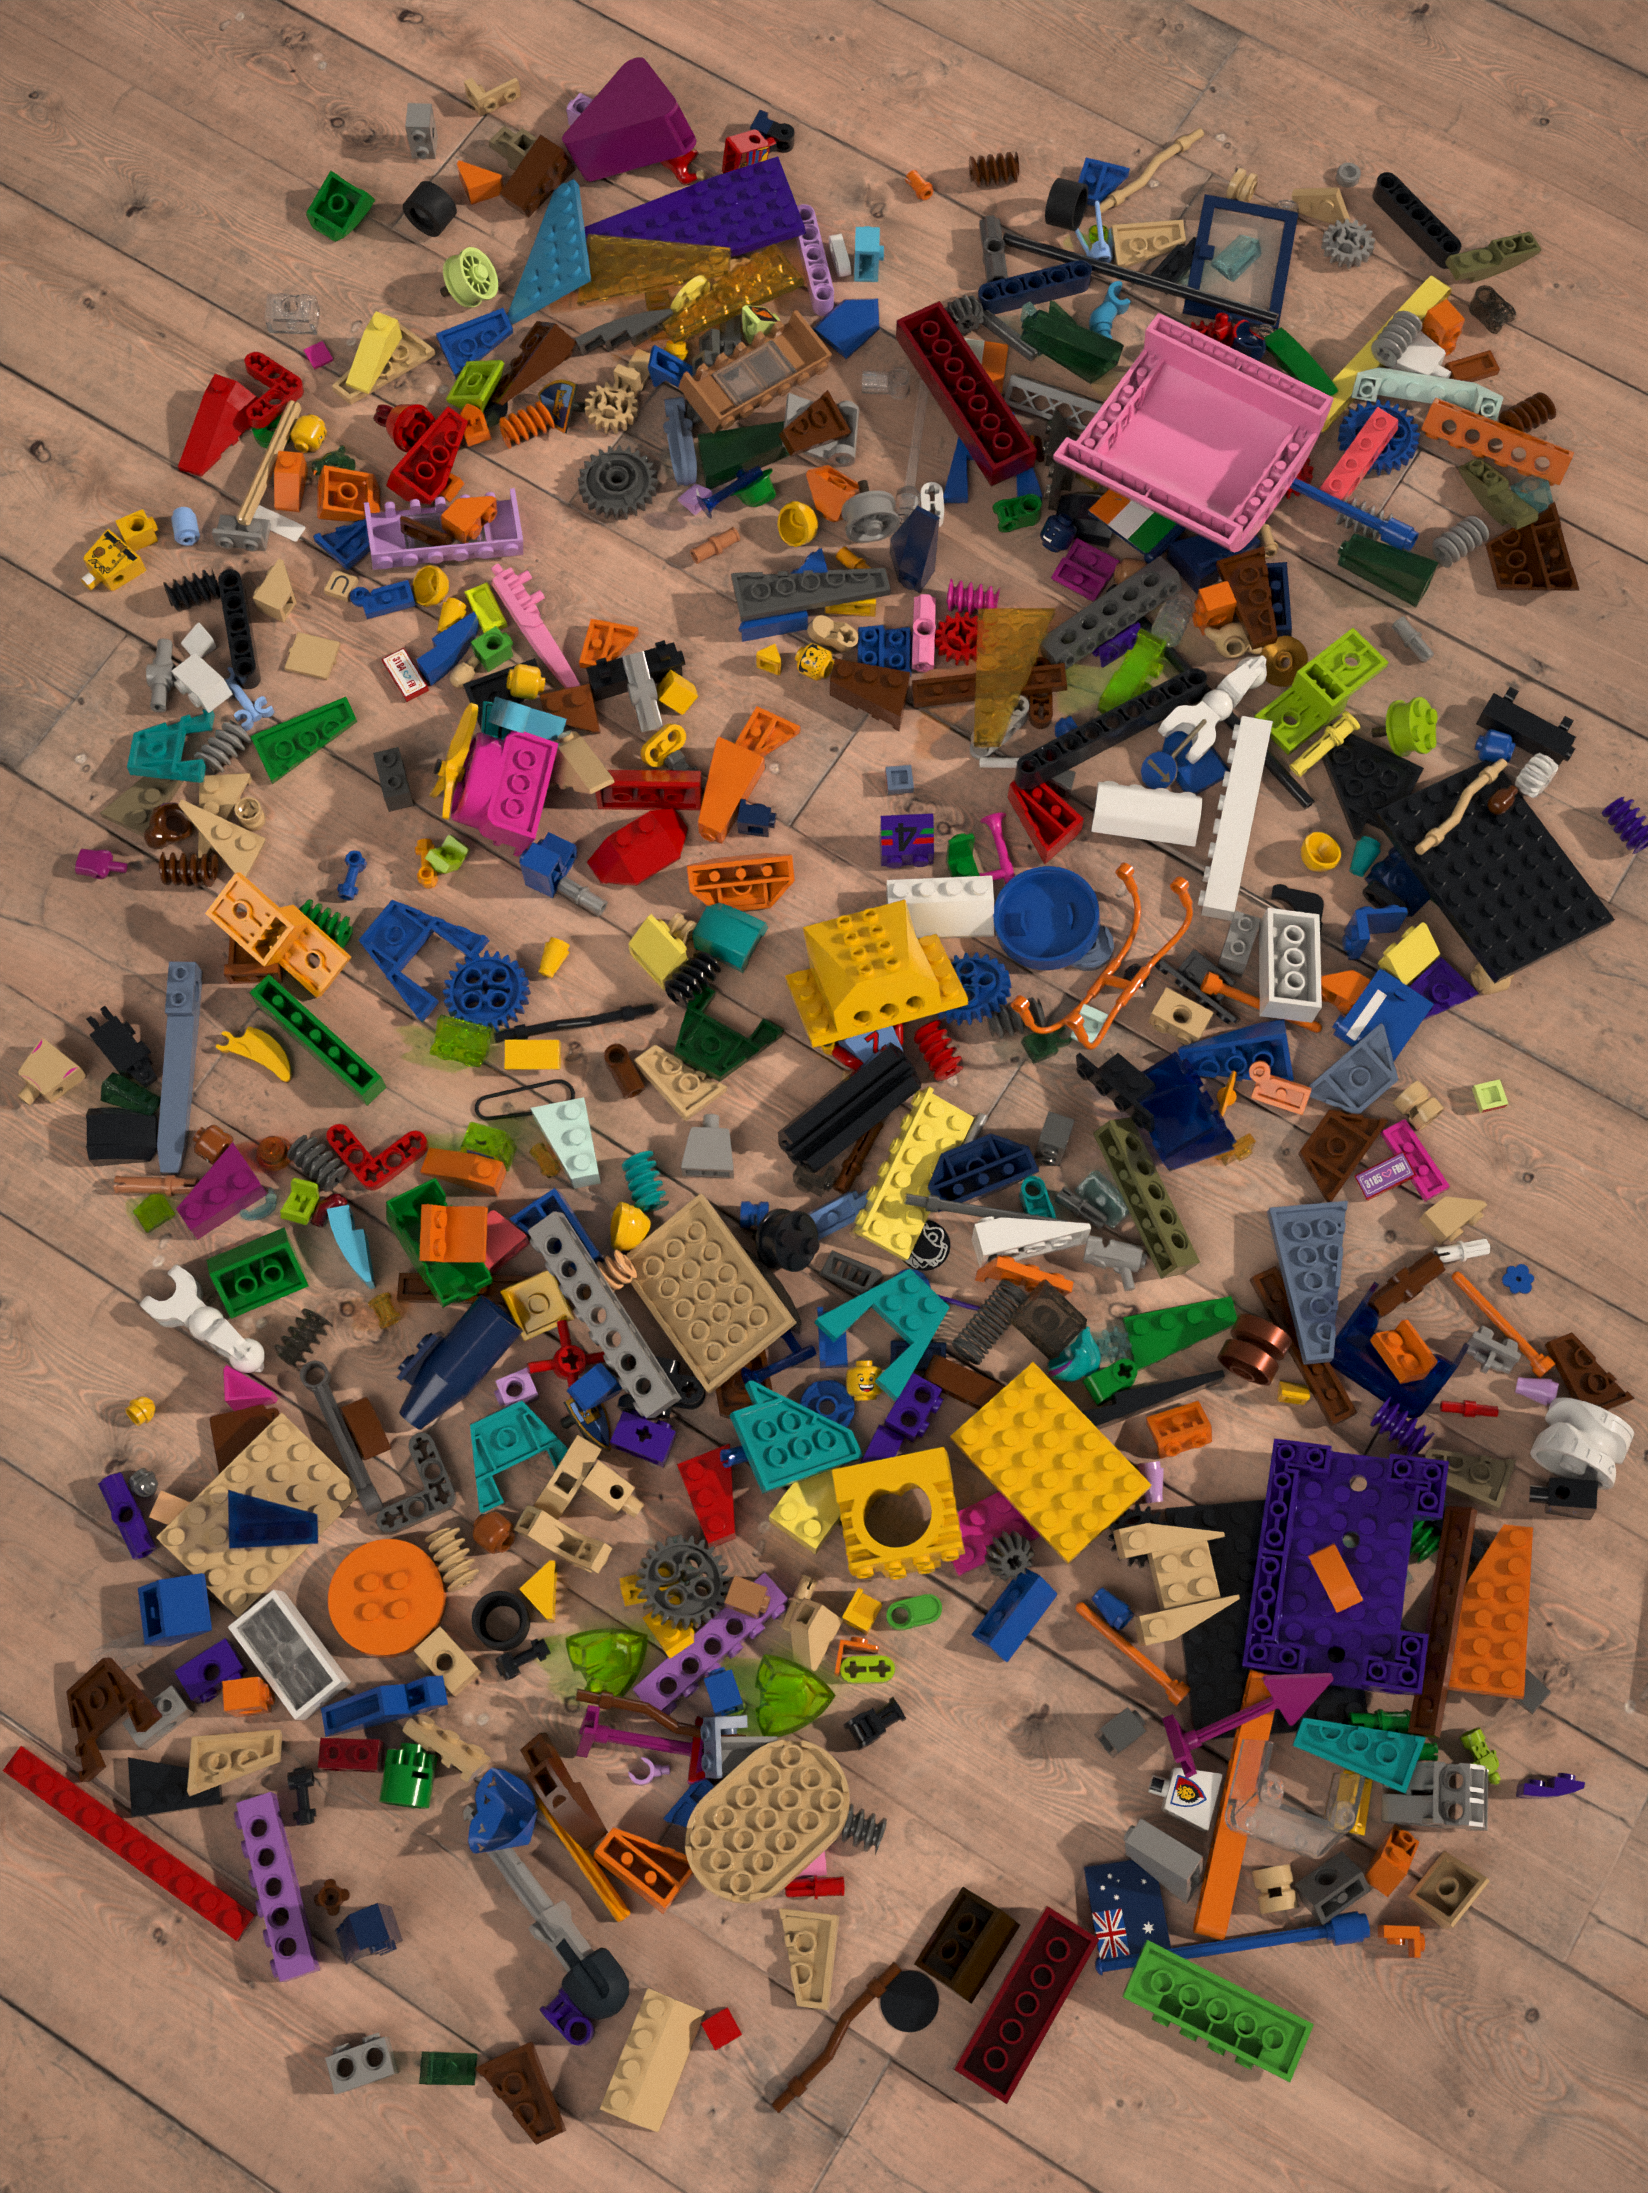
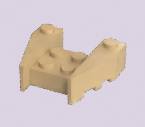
[1113,1523,1240,1646]

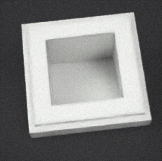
[181,623,217,658]

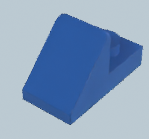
[648,345,693,388]
[567,1363,623,1412]

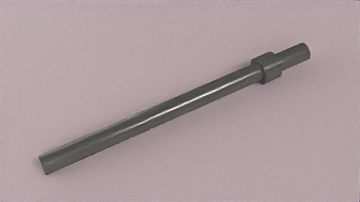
[904,1193,1068,1222]

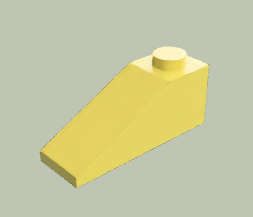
[346,311,402,394]

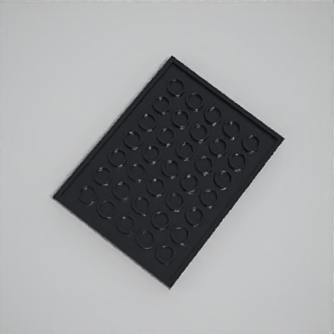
[1372,760,1615,984]
[1165,1500,1368,1740]

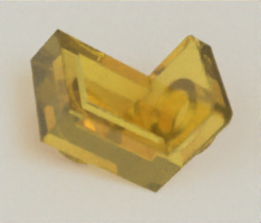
[1210,1133,1256,1166]

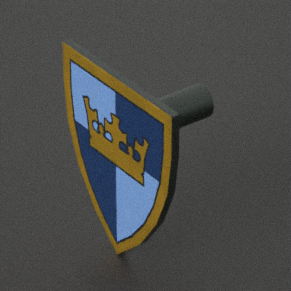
[538,379,585,434]
[560,1398,612,1452]

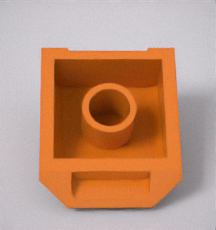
[317,465,380,521]

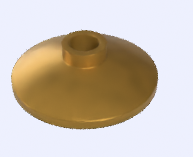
[1260,636,1309,687]

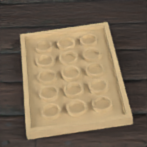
[625,1193,797,1393]
[156,1413,358,1618]

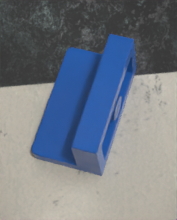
[817,1307,848,1369]

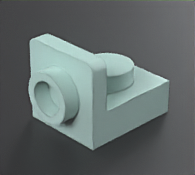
[1071,1004,1108,1043]

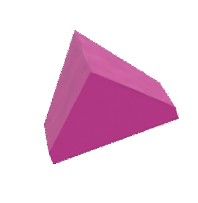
[223,1365,279,1411]

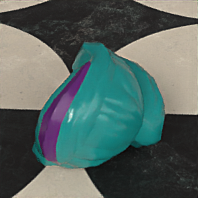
[1047,1326,1101,1382]

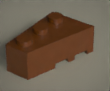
[499,134,576,218]
[830,659,910,732]

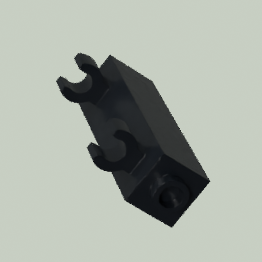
[586,640,686,702]
[1476,687,1576,767]

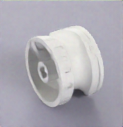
[1530,1398,1634,1490]

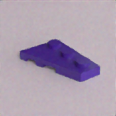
[1398,957,1479,1021]

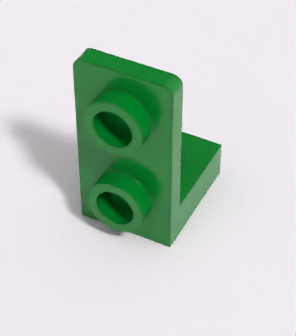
[946,833,980,877]

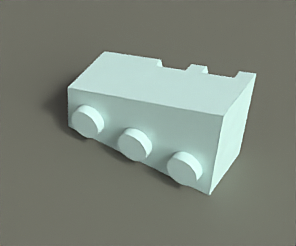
[530,1097,601,1189]

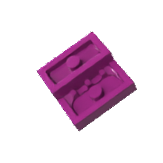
[1051,538,1120,602]

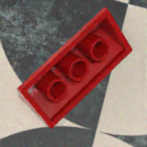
[595,770,702,811]

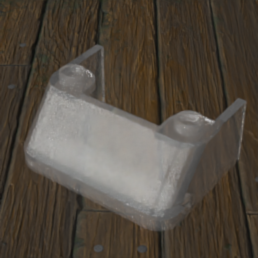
[1225,1739,1365,1859]

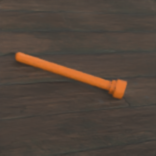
[1200,971,1322,1033]
[1452,1271,1556,1378]
[1075,1602,1191,1706]

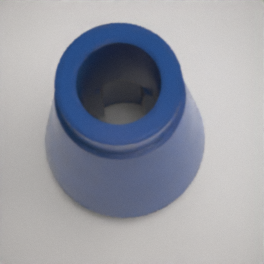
[1092,1587,1135,1630]

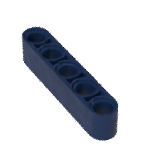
[977,260,1092,315]

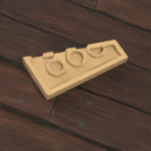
[332,323,436,405]

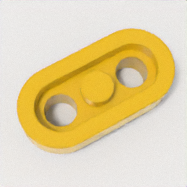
[640,723,686,767]

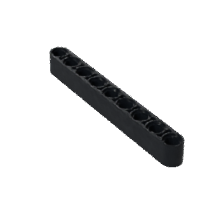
[1015,668,1207,790]

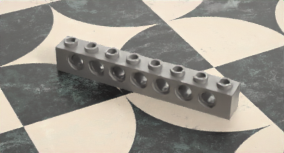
[528,1212,682,1418]

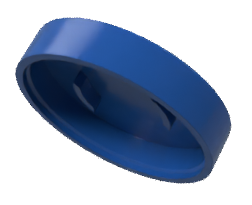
[993,866,1100,970]

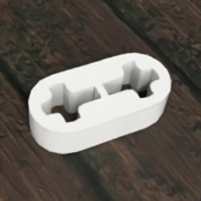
[829,234,851,277]
[920,482,944,527]

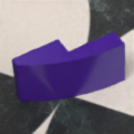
[859,1424,904,1464]
[1516,1773,1585,1799]

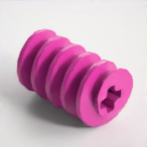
[946,579,1000,619]

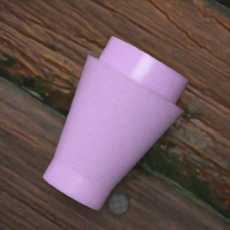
[1515,1377,1559,1406]
[1137,1461,1164,1504]

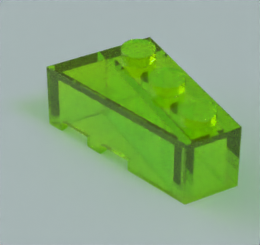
[1097,628,1167,714]

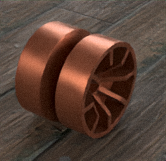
[1217,1314,1292,1386]

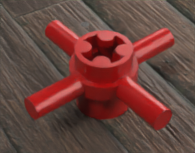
[527,1320,605,1398]

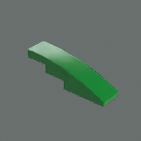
[1263,327,1338,396]

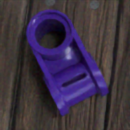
[539,1987,595,2046]

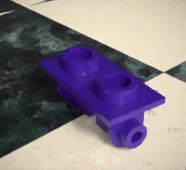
[1092,622,1143,668]

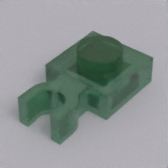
[1021,1026,1072,1064]

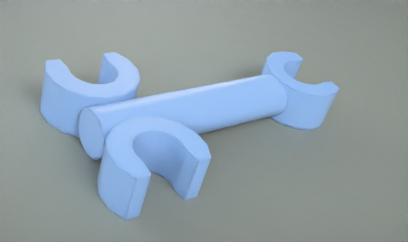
[224,667,275,731]

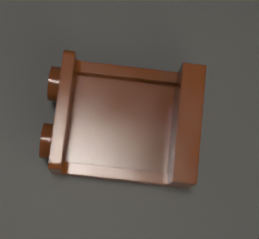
[224,912,283,984]

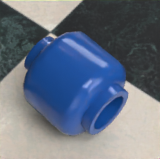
[1474,729,1516,763]

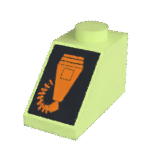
[742,305,780,344]

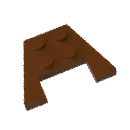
[66,1658,162,1782]

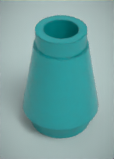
[1349,836,1381,877]

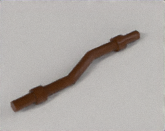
[575,1689,746,1738]
[771,1962,902,2113]

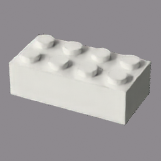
[1259,908,1322,1023]

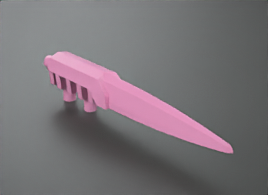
[491,564,581,689]

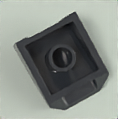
[1056,492,1121,548]
[86,1107,157,1167]

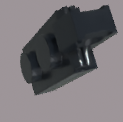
[1151,237,1196,295]

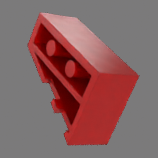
[1007,780,1084,865]

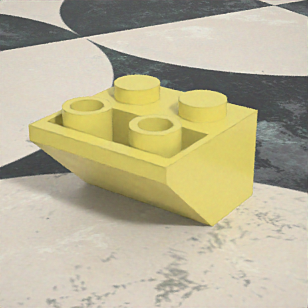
[628,914,688,990]
[1378,922,1440,987]

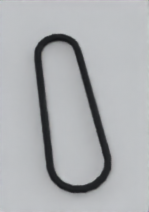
[475,1079,575,1120]

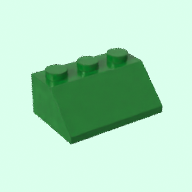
[206,1227,309,1319]

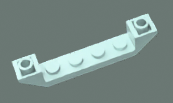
[1351,367,1503,421]

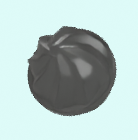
[128,1468,159,1498]

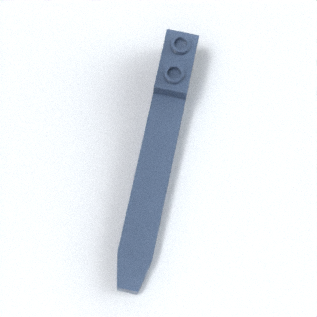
[157,962,203,1175]

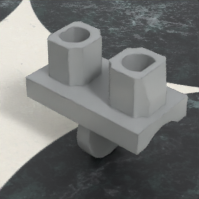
[1463,1326,1521,1374]

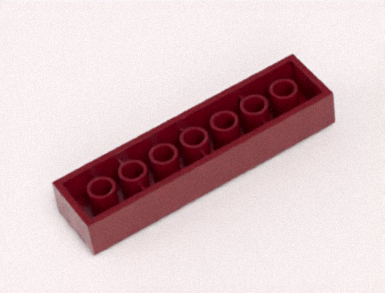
[896,301,1037,487]

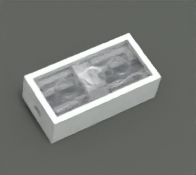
[228,1589,351,1720]

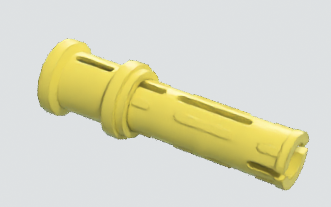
[1289,711,1361,778]

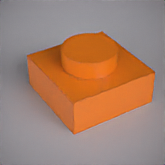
[438,473,465,503]

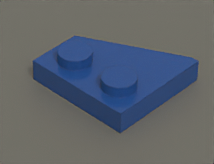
[1078,157,1130,206]
[313,519,370,571]

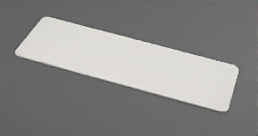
[253,505,306,542]

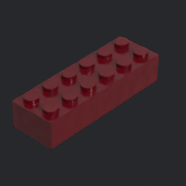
[952,1906,1099,2104]

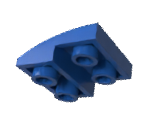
[858,625,912,677]

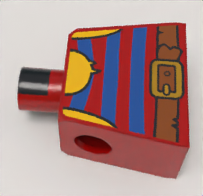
[721,129,777,174]

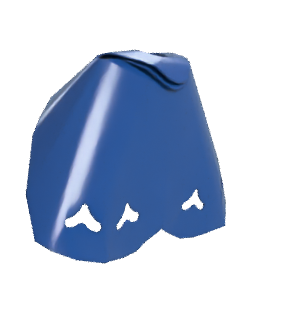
[468,1767,538,1853]

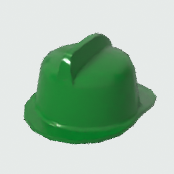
[719,468,776,507]

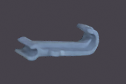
[663,397,697,486]

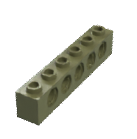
[1093,1117,1200,1279]

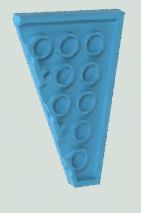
[507,179,591,325]

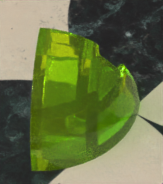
[565,1628,648,1697]
[755,1654,836,1738]

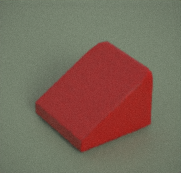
[701,2007,742,2051]

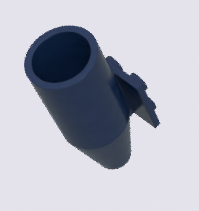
[396,1295,523,1430]

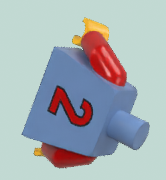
[821,1023,904,1070]

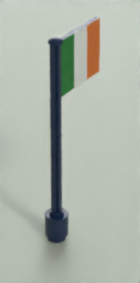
[1088,489,1186,564]

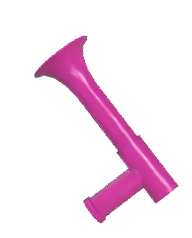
[979,813,1015,885]

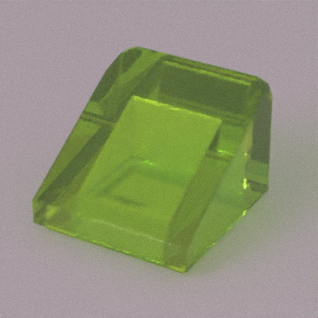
[133,1194,175,1233]

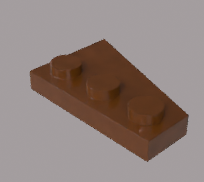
[779,390,851,456]
[1545,1332,1635,1411]
[475,2042,567,2145]

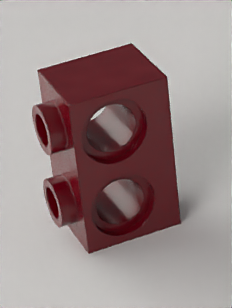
[318,1738,385,1773]

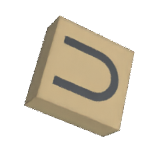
[324,570,359,602]

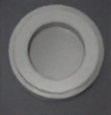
[1336,163,1361,188]

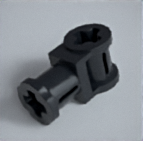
[843,1697,906,1751]

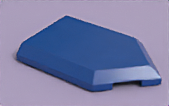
[812,298,879,359]
[1162,731,1230,795]

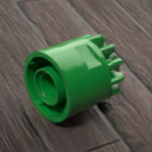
[378,1743,438,1809]

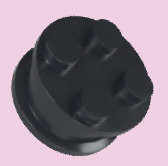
[752,1208,820,1272]

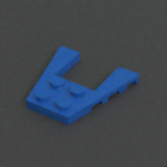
[943,412,1042,503]
[359,900,490,1023]

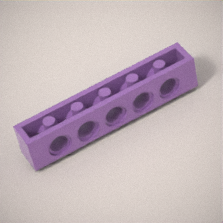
[633,1572,788,1715]
[234,1792,320,1982]

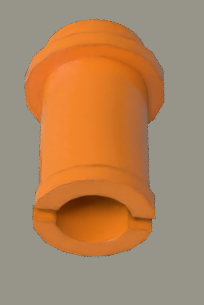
[905,170,933,200]

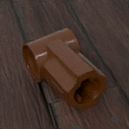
[604,1043,645,1099]

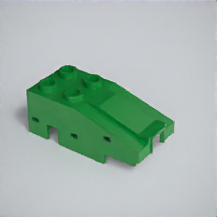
[386,1178,492,1308]

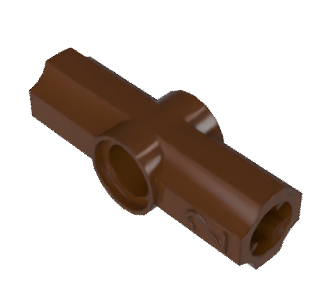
[1365,1252,1446,1319]

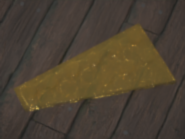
[662,244,804,344]
[974,608,1055,747]

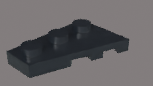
[463,658,543,729]
[128,1757,223,1818]

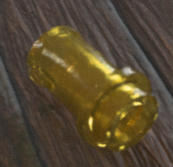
[529,1143,561,1178]

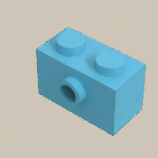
[854,226,884,282]

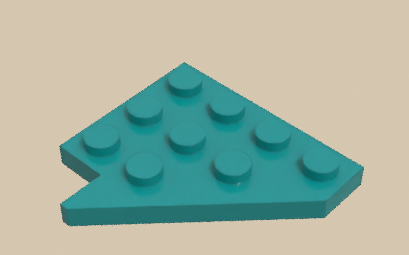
[729,1380,863,1494]

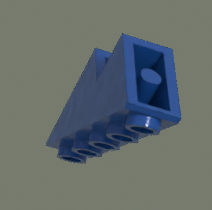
[738,548,828,642]

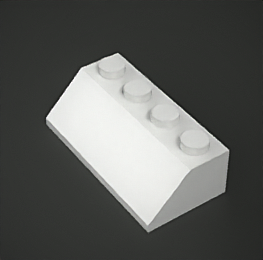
[886,876,994,939]

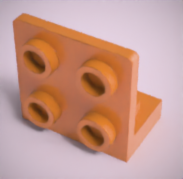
[419,1204,488,1263]

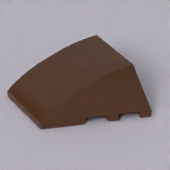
[1485,501,1579,591]

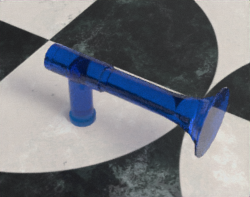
[696,465,763,519]
[741,1329,816,1384]

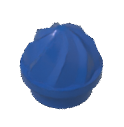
[1055,715,1078,738]

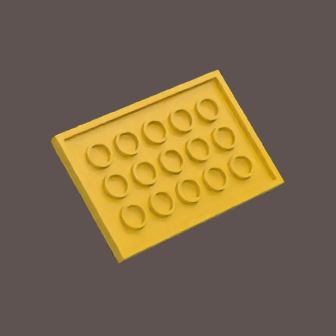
[950,1362,1152,1564]

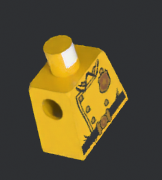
[81,529,146,591]

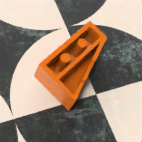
[594,1827,694,1914]

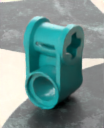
[1019,1176,1056,1218]

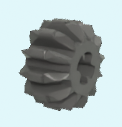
[945,294,984,336]
[984,1530,1035,1581]

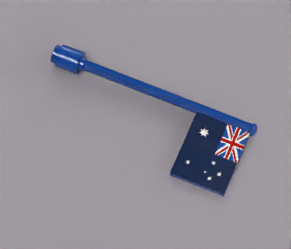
[1084,1860,1370,1975]

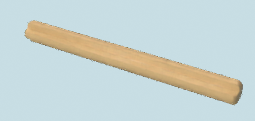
[236,400,301,526]

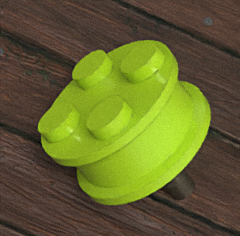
[1371,697,1438,757]

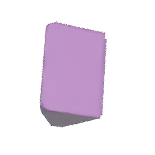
[678,483,713,516]

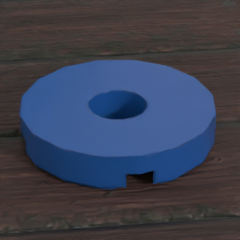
[800,1380,855,1428]

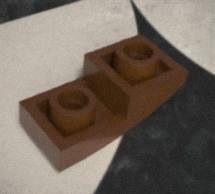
[340,1397,391,1460]

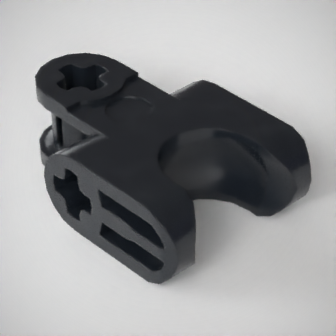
[617,1355,705,1419]

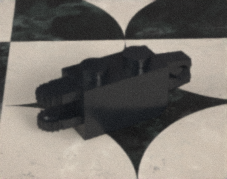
[86,1006,158,1088]

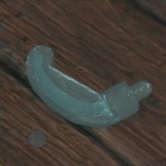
[240,1187,277,1221]

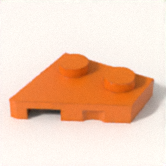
[579,619,639,669]
[735,706,801,757]

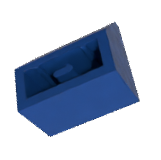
[138,1573,212,1646]

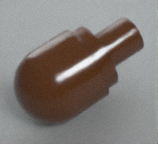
[1488,785,1518,815]

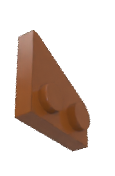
[540,684,601,734]

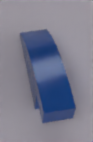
[321,1675,448,1737]

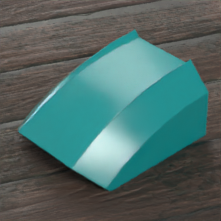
[692,903,768,973]

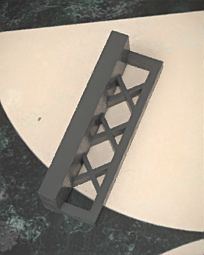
[1004,373,1105,430]

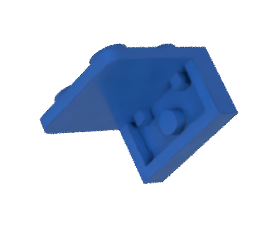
[1342,905,1408,960]

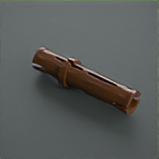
[832,1121,884,1194]

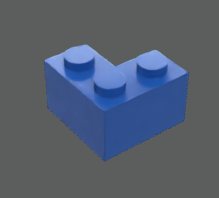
[519,832,578,898]

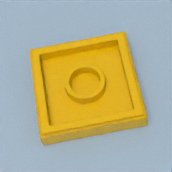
[500,1270,575,1341]

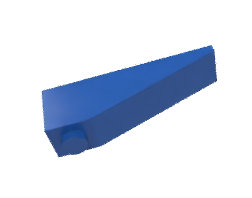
[1178,1019,1294,1081]

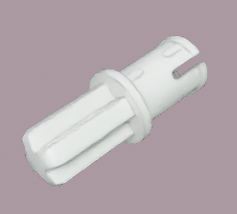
[1433,1239,1490,1263]

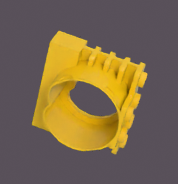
[832,1447,965,1580]

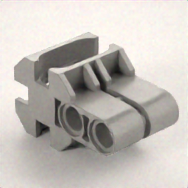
[1381,1761,1489,1831]

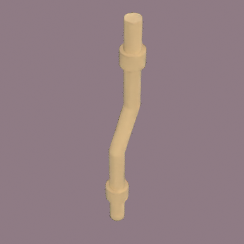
[1099,128,1204,214]
[1415,759,1507,855]

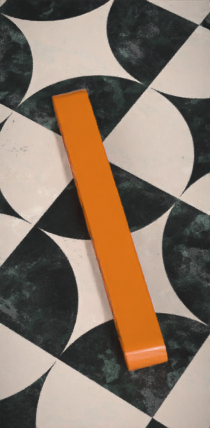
[1193,1669,1275,1941]

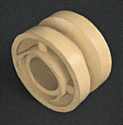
[1226,168,1258,203]

